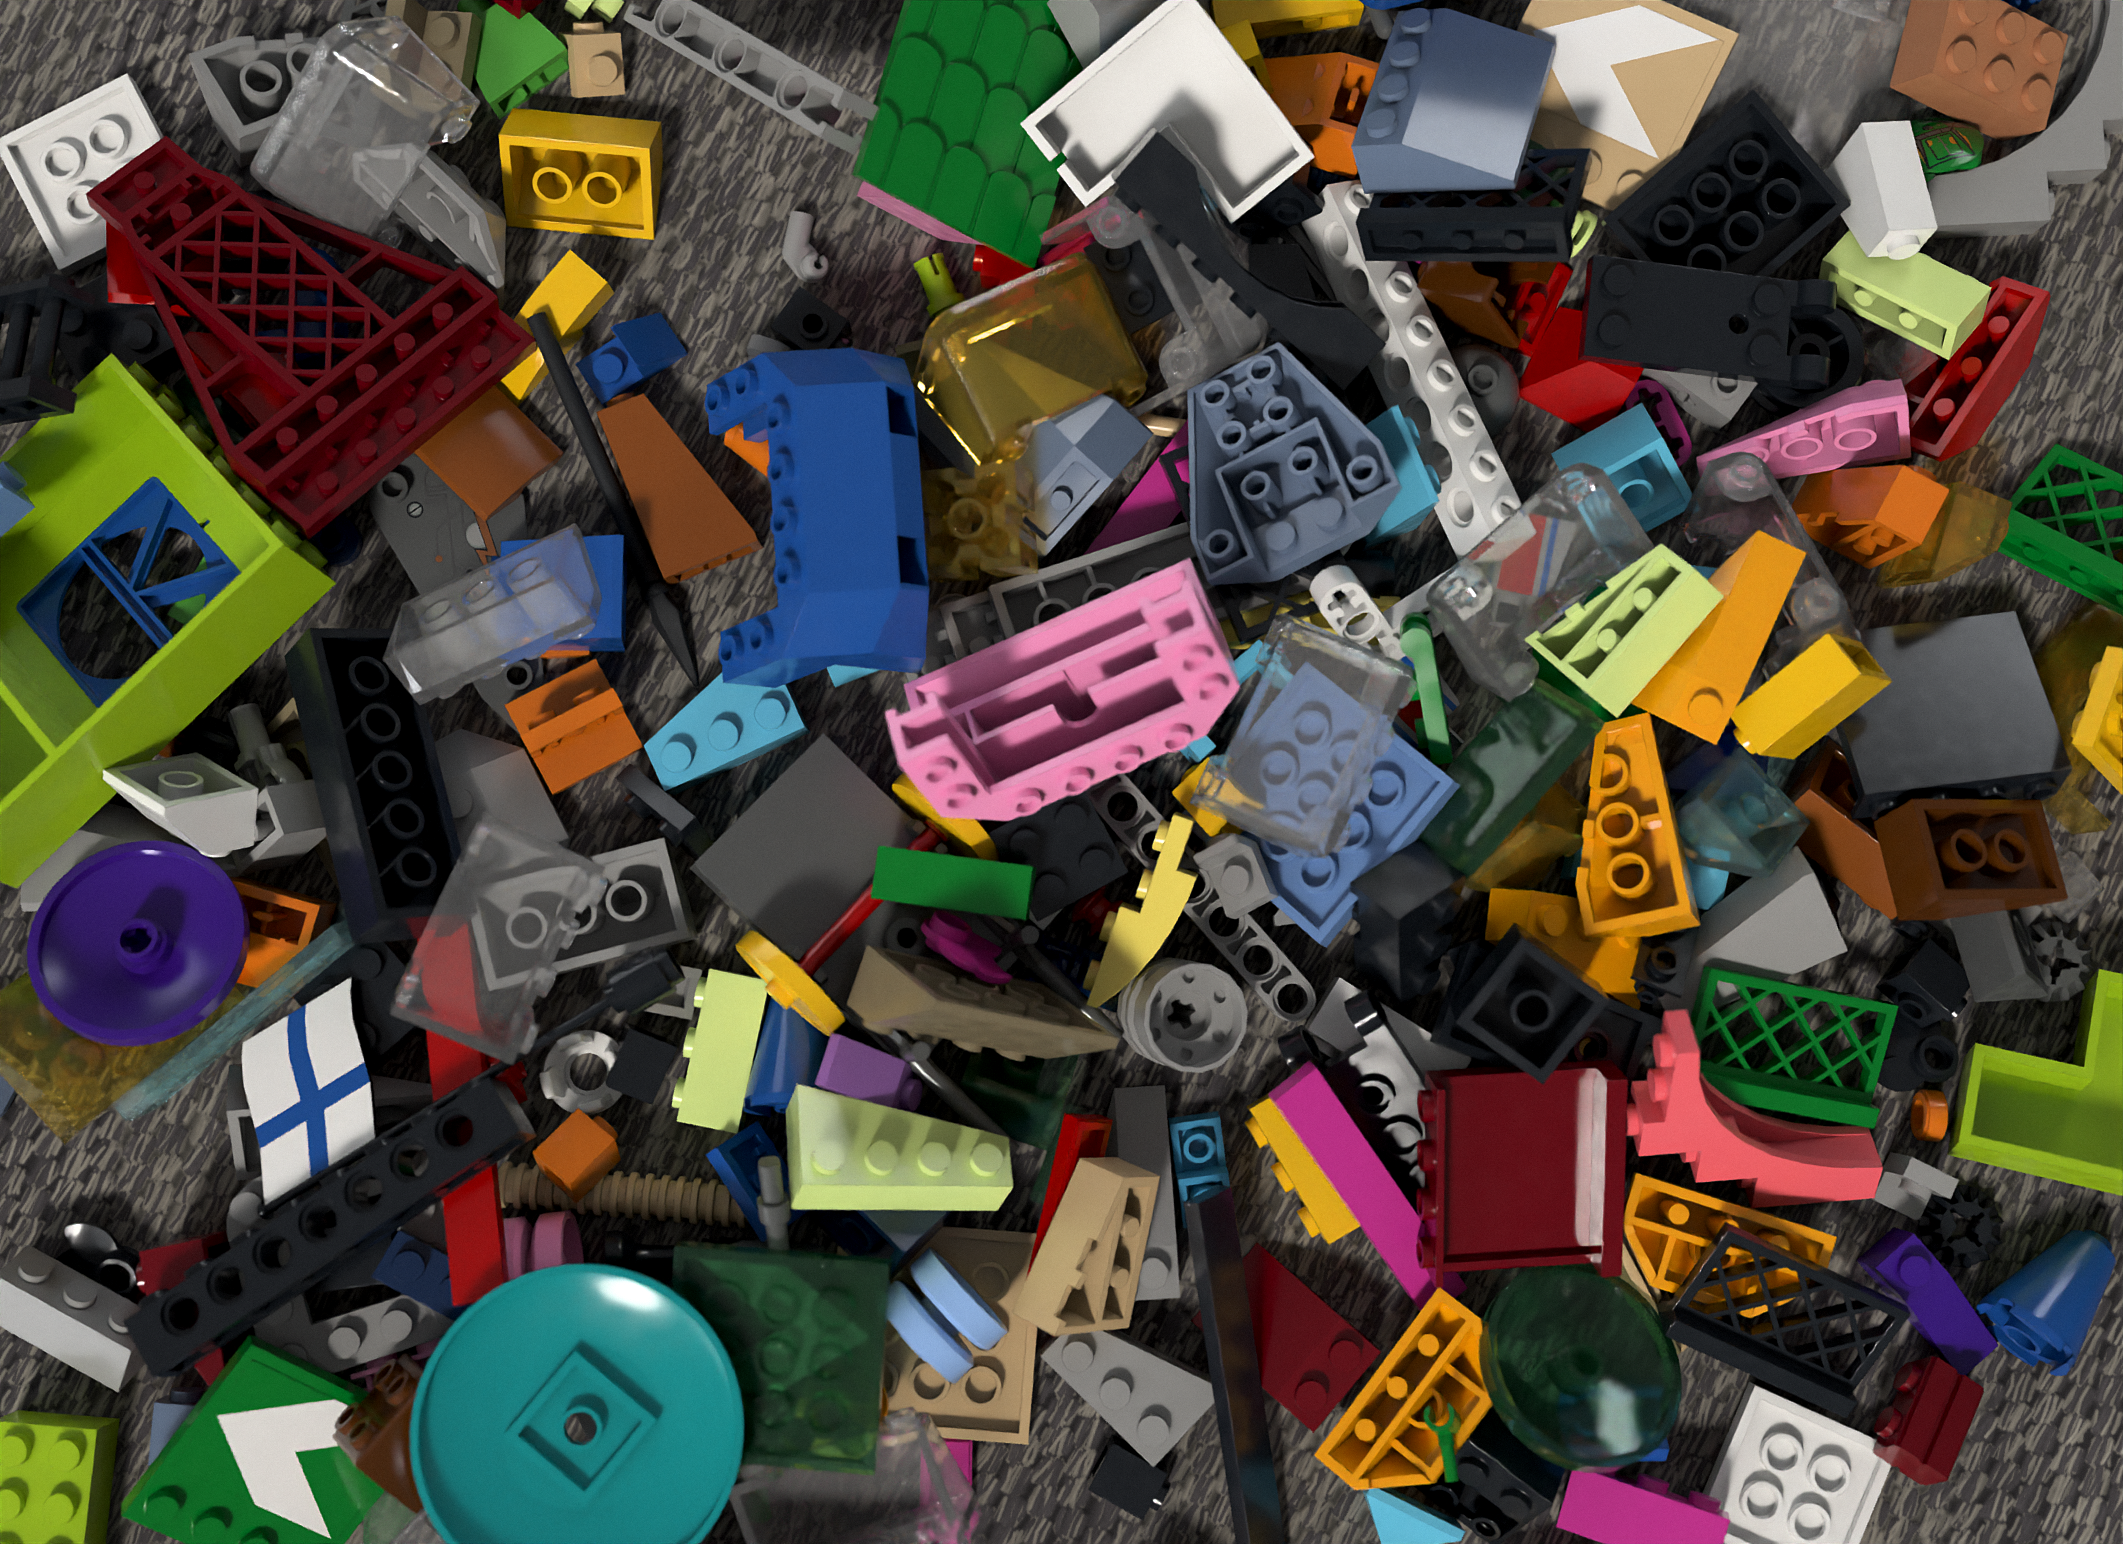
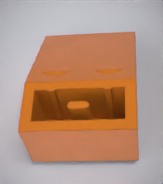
[1264,52,1380,179]

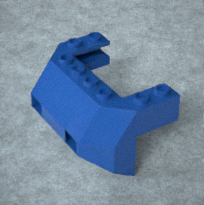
[705,348,929,688]

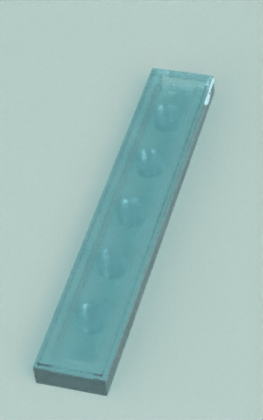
[115,920,355,1121]

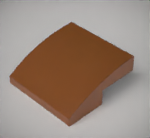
[414,385,563,522]

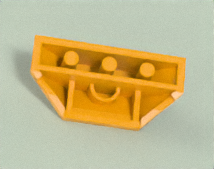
[1623,1172,1837,1318]
[1314,1288,1497,1490]

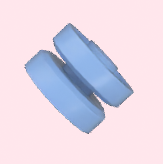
[875,1247,1008,1384]

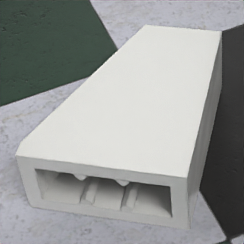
[1825,120,1938,260]

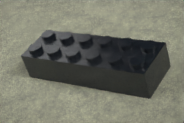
[284,628,477,944]

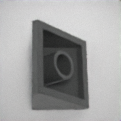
[1949,908,2049,1002]

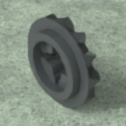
[2027,922,2095,1002]

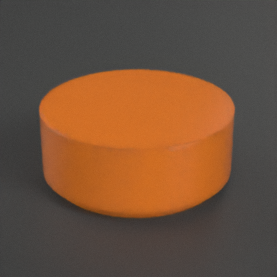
[1910,1089,1948,1142]

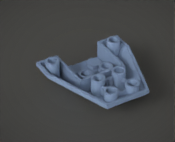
[915,333,1154,577]
[1187,342,1402,585]

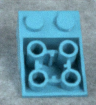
[1357,405,1441,550]

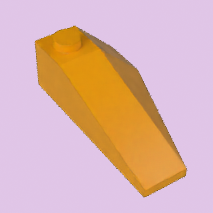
[1631,530,1806,745]

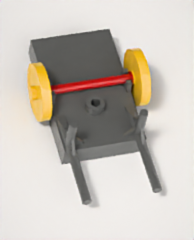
[690,733,1123,1158]

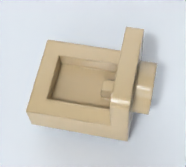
[558,21,625,98]

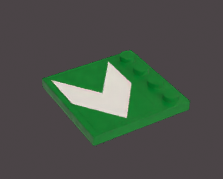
[121,1334,385,1544]

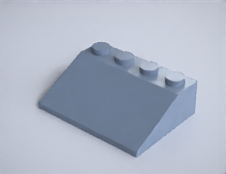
[1351,8,1556,194]

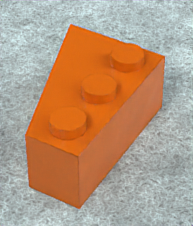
[1783,465,1950,570]

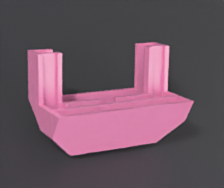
[885,558,1240,821]

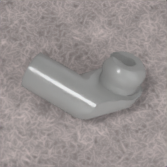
[782,211,829,283]

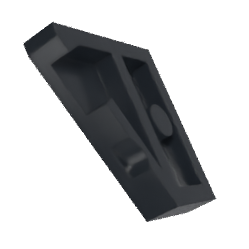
[616,764,714,861]

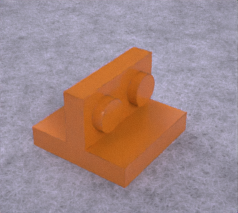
[504,658,644,796]

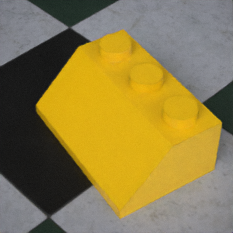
[498,108,663,240]

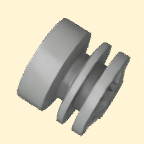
[1117,957,1248,1073]

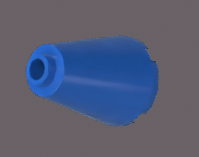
[743,997,830,1117]
[1975,1229,2116,1376]

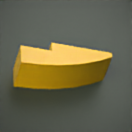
[495,250,614,407]

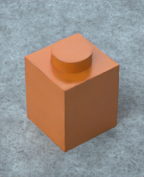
[533,1108,621,1204]

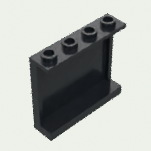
[1811,611,2073,820]

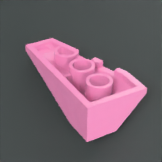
[1696,379,1911,491]

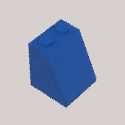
[489,535,627,653]

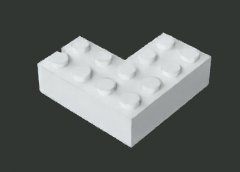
[1020,0,1314,224]

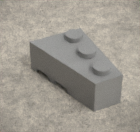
[1040,1329,1214,1467]

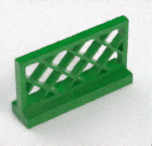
[1985,443,2123,615]
[1690,965,1899,1129]

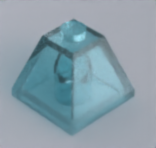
[1673,746,1811,880]

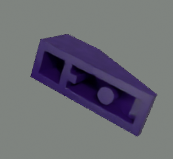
[1856,1227,1999,1375]

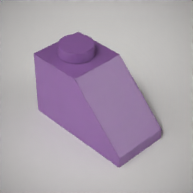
[815,1033,922,1112]

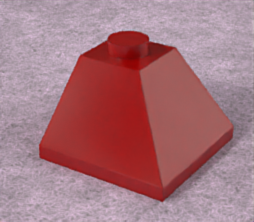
[1519,307,1644,433]

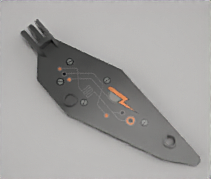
[368,304,545,735]

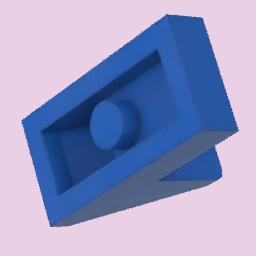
[575,312,688,408]

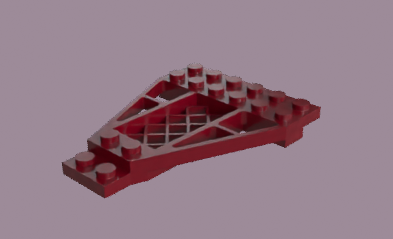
[86,136,536,540]

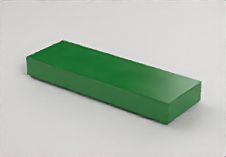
[871,846,1036,920]

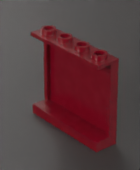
[1416,1060,1628,1288]

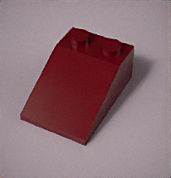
[136,1230,255,1387]
[1191,1242,1381,1433]

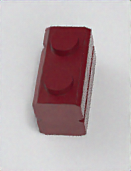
[1873,1356,1984,1486]

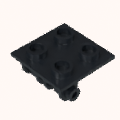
[1083,212,1217,336]

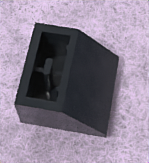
[1413,1402,1568,1544]

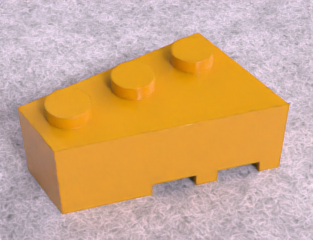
[1485,888,1642,1010]

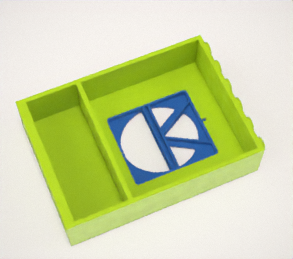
[0,353,336,888]

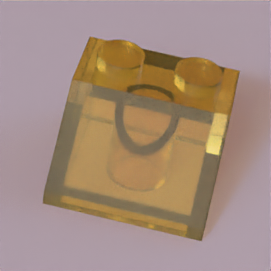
[1463,772,1588,892]

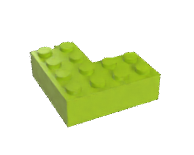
[1947,969,2123,1196]
[0,1410,119,1544]

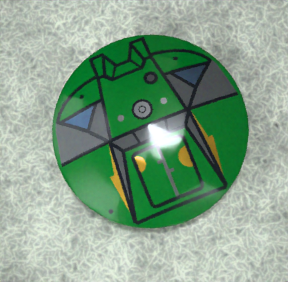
[1910,118,1984,182]

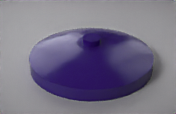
[27,840,250,1046]

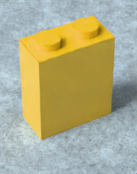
[1730,633,1893,759]

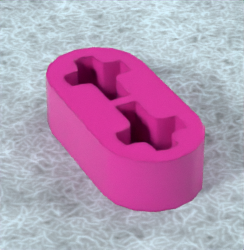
[1621,380,1692,467]

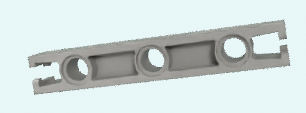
[623,0,879,155]

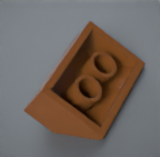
[1770,739,1897,920]

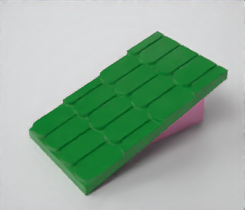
[852,0,1084,269]

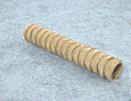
[498,1161,749,1229]

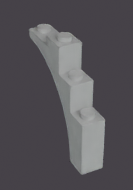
[1926,0,2123,239]

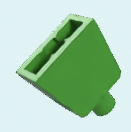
[457,0,569,119]

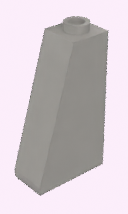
[1651,846,1848,1019]

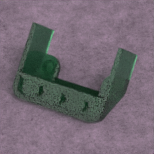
[1415,673,1605,879]

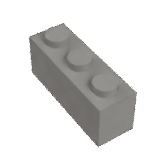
[0,1245,145,1392]

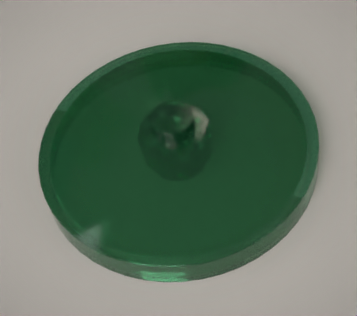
[1479,1263,1682,1473]

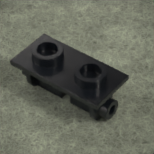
[1630,910,1703,1004]

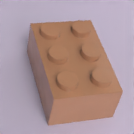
[1890,0,2068,141]

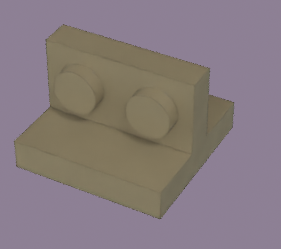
[372,0,482,130]

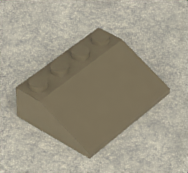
[847,945,1119,1061]

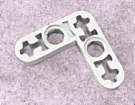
[1310,563,1491,671]

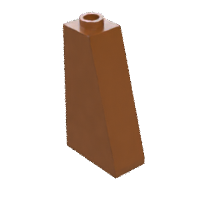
[596,393,763,586]

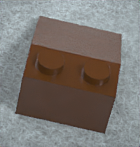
[1874,799,2068,920]

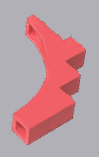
[1626,1010,1883,1208]

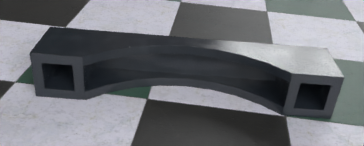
[1111,127,1386,391]

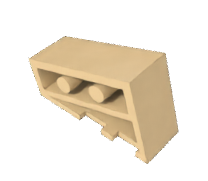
[1012,1157,1160,1336]

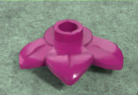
[921,910,1013,984]

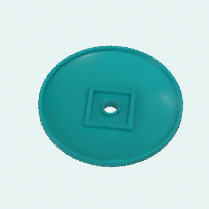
[410,1263,744,1544]

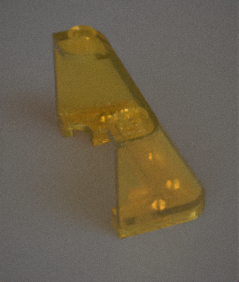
[912,252,1148,471]

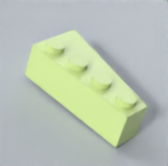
[786,1084,1013,1211]

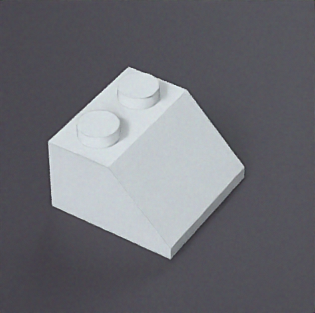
[103,752,258,857]

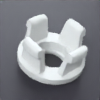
[539,1030,623,1115]

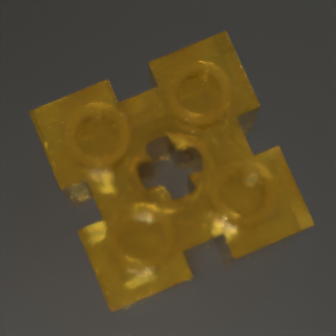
[920,461,1038,583]

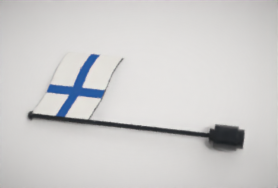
[242,943,686,1220]

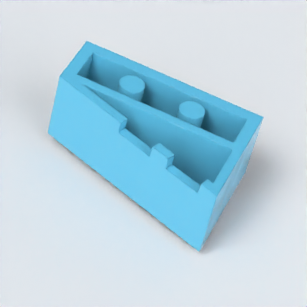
[644,673,810,796]

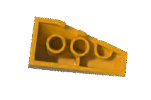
[1575,712,1701,937]

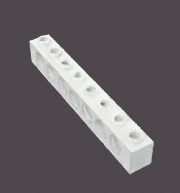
[1301,179,1535,565]

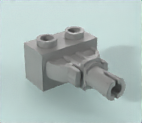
[226,703,327,875]

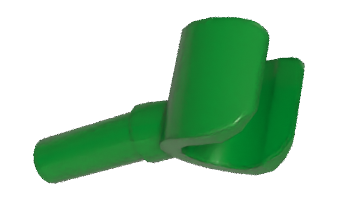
[1424,1403,1461,1482]

